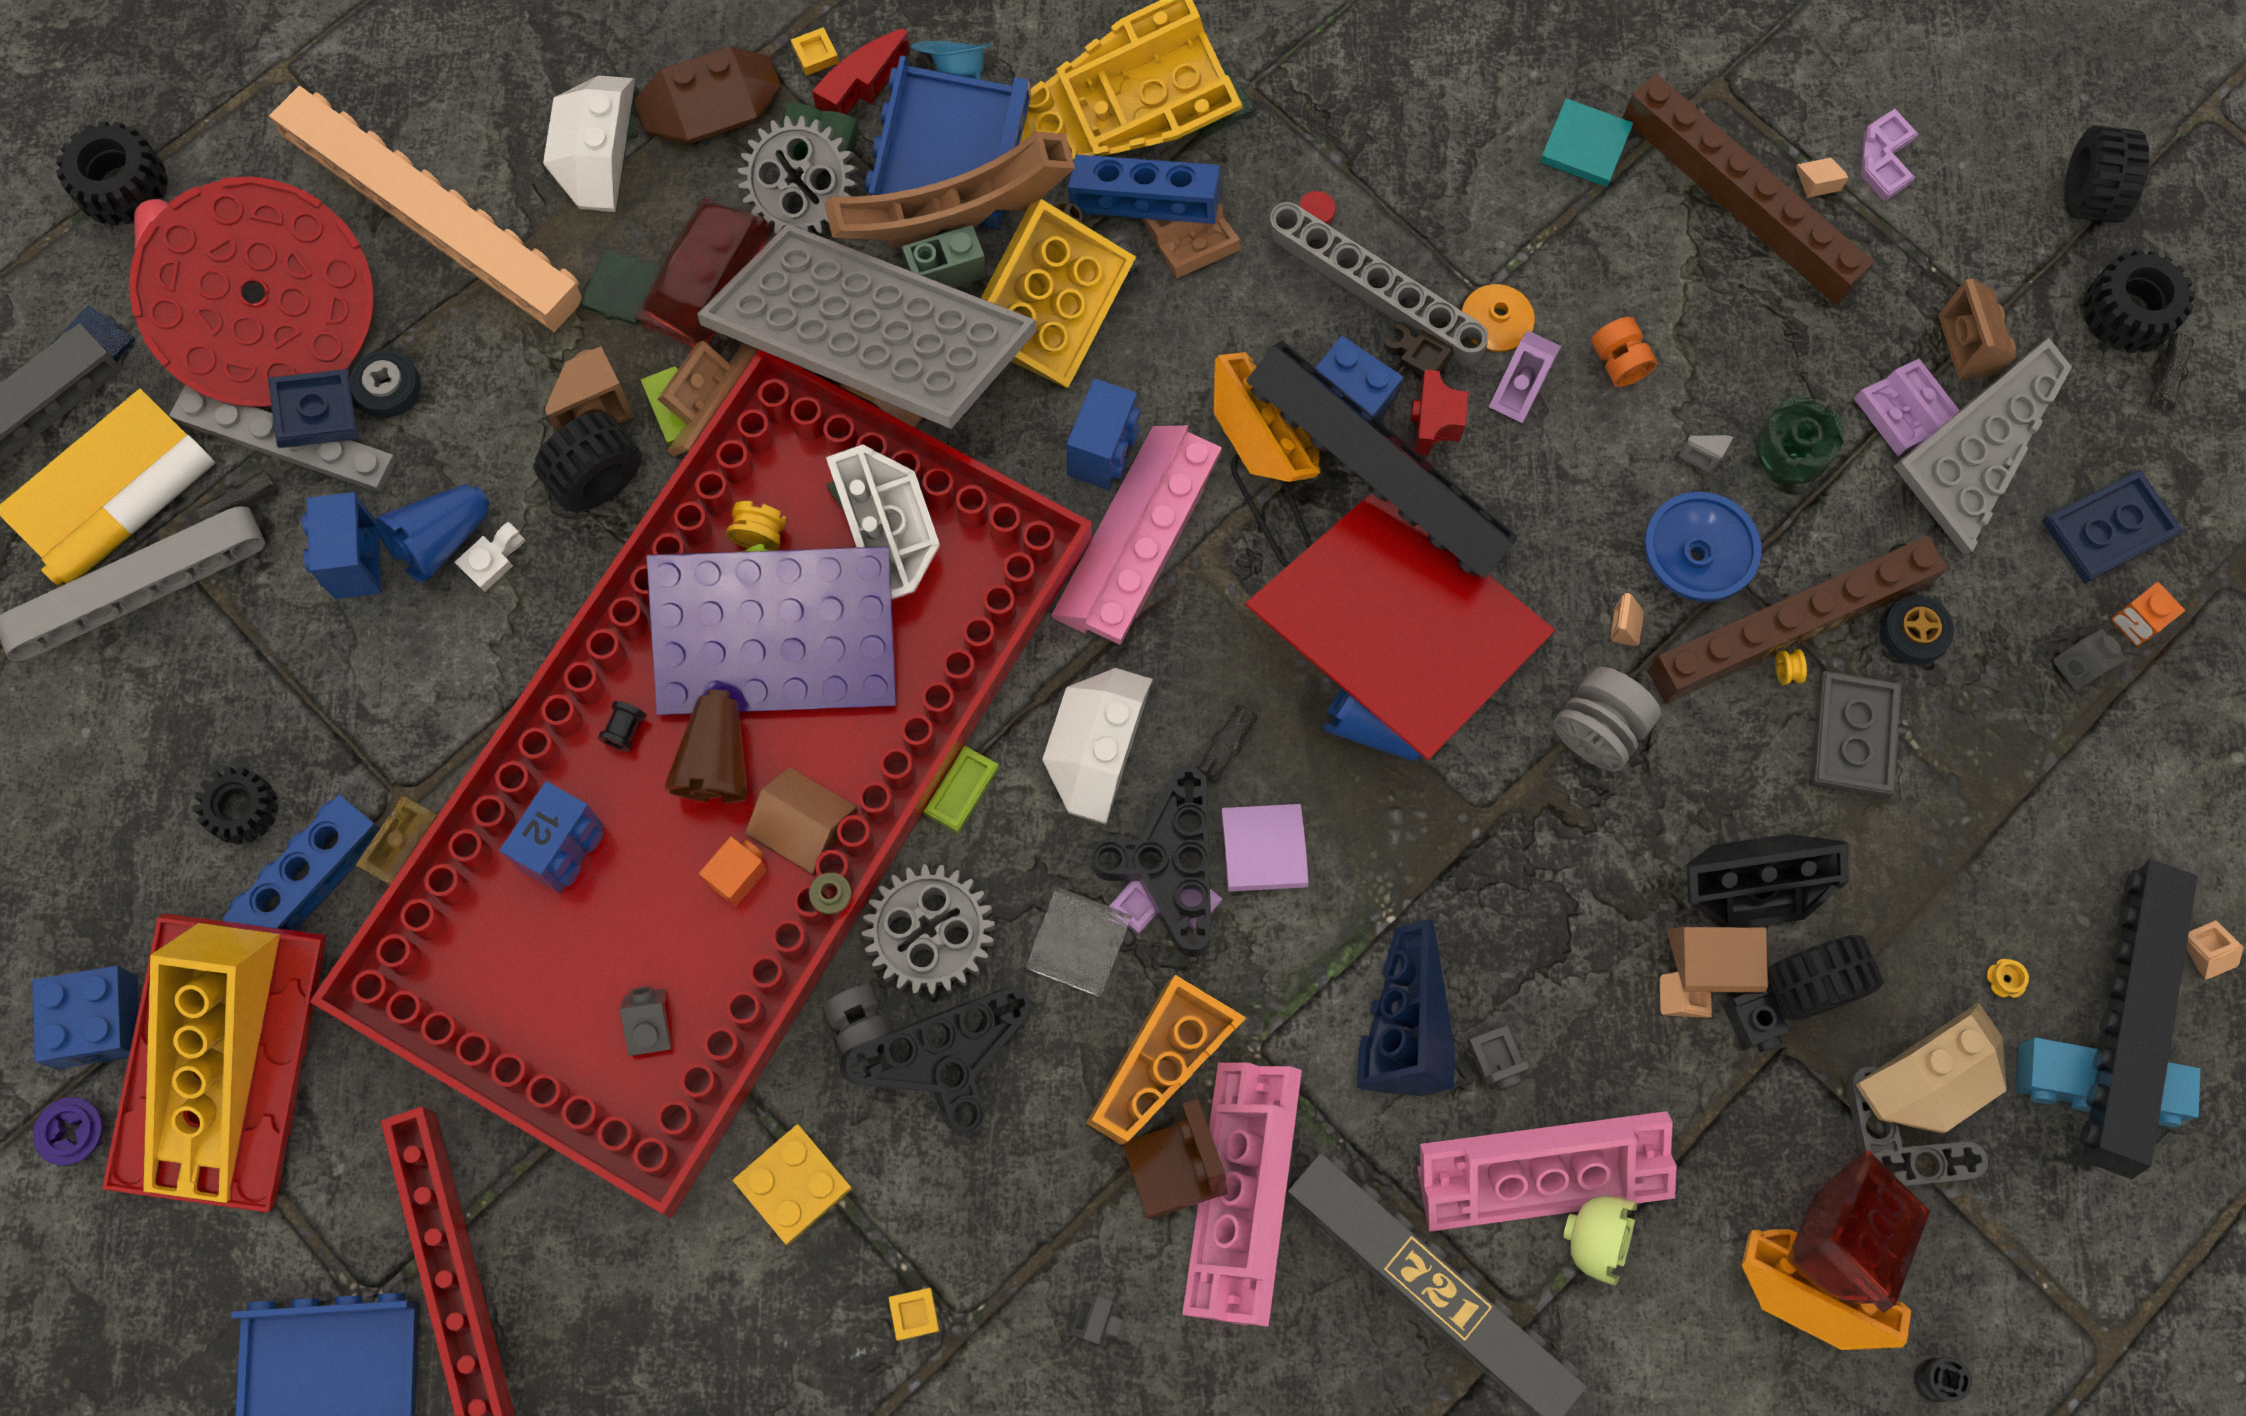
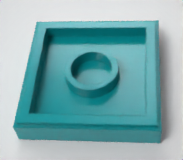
[1540,98,1633,187]

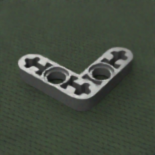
[1846,1066,1988,1189]

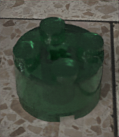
[1756,396,1845,485]

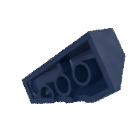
[1357,919,1455,1096]

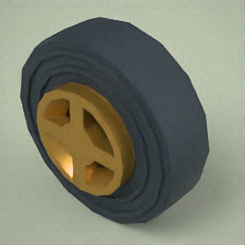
[1880,595,1955,665]

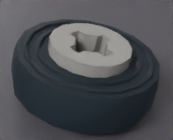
[349,350,421,418]

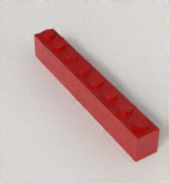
[380,1106,515,1416]

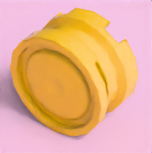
[726,501,787,550]

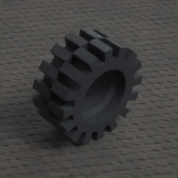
[194,766,278,844]

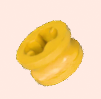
[1775,649,1807,685]

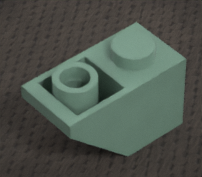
[902,225,986,288]

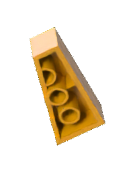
[1086,975,1246,1145]

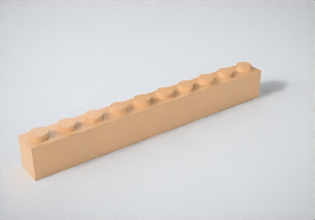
[269,86,584,332]

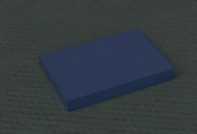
[2042,469,2184,584]

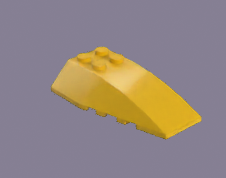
[1020,0,1243,162]

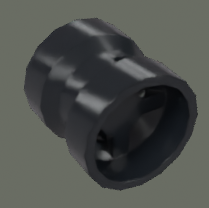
[1914,1357,1972,1402]

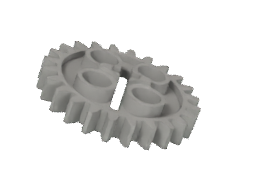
[738,116,859,234]
[862,864,995,998]

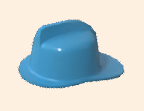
[911,41,991,80]

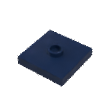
[268,369,358,448]

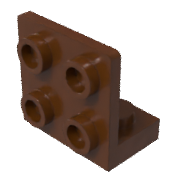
[1123,1099,1228,1219]

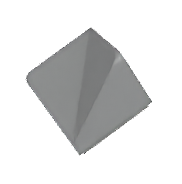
[1678,434,1733,473]

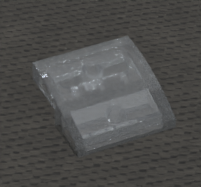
[1026,887,1132,997]

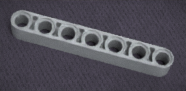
[1270,202,1488,365]
[0,506,266,661]

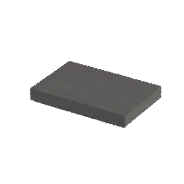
[1811,671,1901,798]

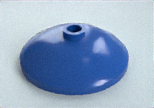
[1644,492,1762,602]

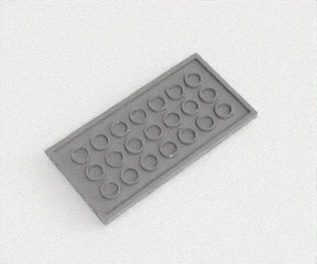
[698,224,1037,429]

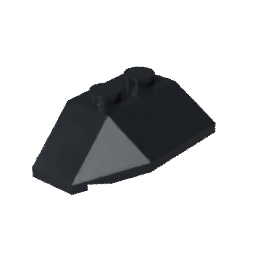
[1686,834,1849,928]

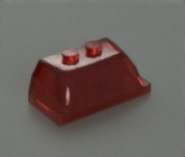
[635,197,772,347]
[1787,1150,1930,1313]

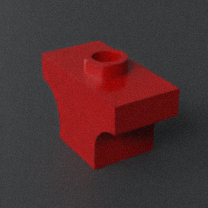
[1410,369,1469,455]

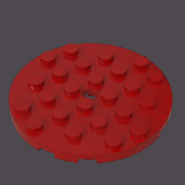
[129,177,374,408]

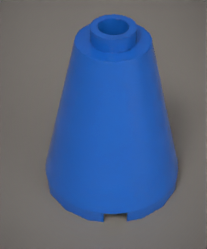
[375,484,490,583]
[1322,688,1425,762]

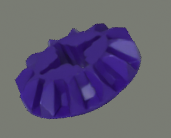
[33,1097,106,1166]

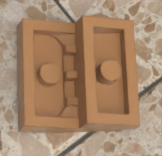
[1142,203,1241,279]

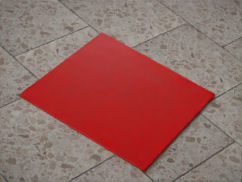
[1245,493,1555,761]

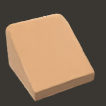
[1796,158,1848,198]
[1610,593,1644,646]
[2186,920,2244,980]
[1660,972,1712,1018]

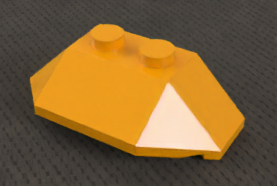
[1214,352,1320,482]
[1742,1229,1911,1350]

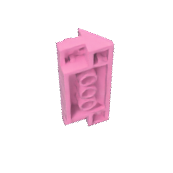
[1051,425,1222,645]
[1182,1063,1302,1327]
[1417,1111,1677,1232]

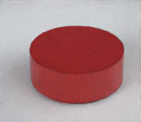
[1299,191,1336,225]

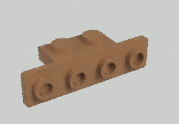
[657,341,759,457]

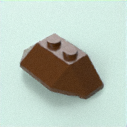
[633,46,782,144]

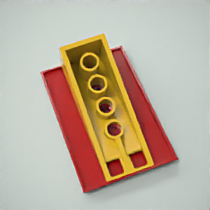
[102,913,327,1213]

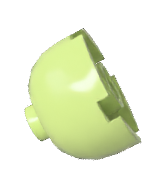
[1564,1195,1637,1286]

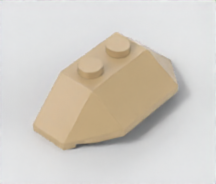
[1855,1003,2006,1133]

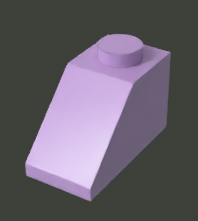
[1489,331,1562,423]

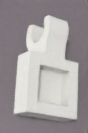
[455,522,525,592]

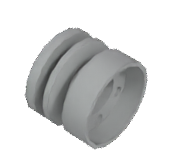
[1553,666,1662,772]

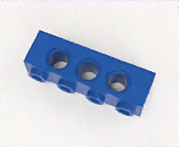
[1068,155,1222,224]
[222,794,386,931]

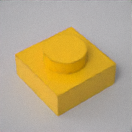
[791,27,839,76]
[889,1288,940,1341]

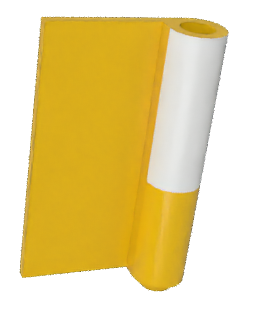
[0,388,216,587]

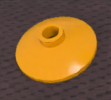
[1462,284,1535,352]

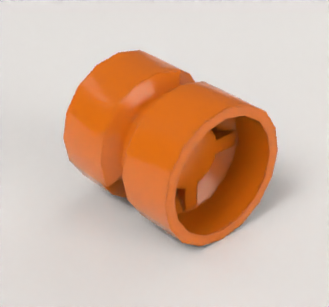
[1590,316,1658,388]

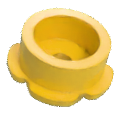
[1987,959,2029,998]

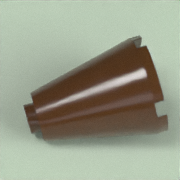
[665,690,747,803]

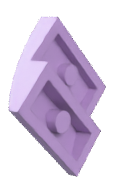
[1854,359,1959,457]
[1221,804,1309,892]

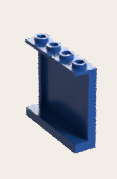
[865,55,1031,231]
[231,1293,419,1416]

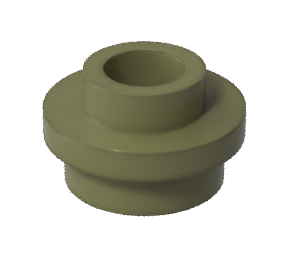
[809,873,851,915]

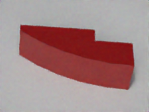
[812,28,910,115]

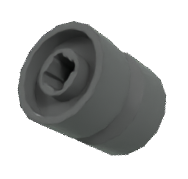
[822,984,892,1058]

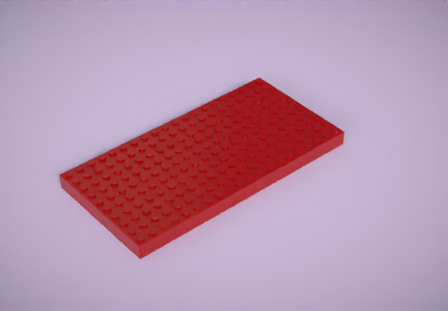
[310,349,1092,1219]

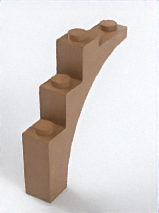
[824,132,1075,248]

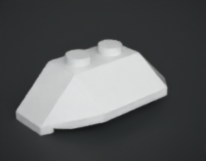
[543,76,635,212]
[826,445,940,600]
[1042,668,1153,825]

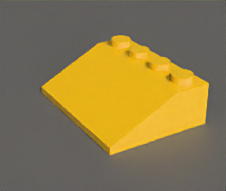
[980,199,1136,388]

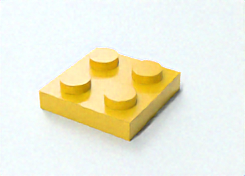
[732,1124,853,1246]

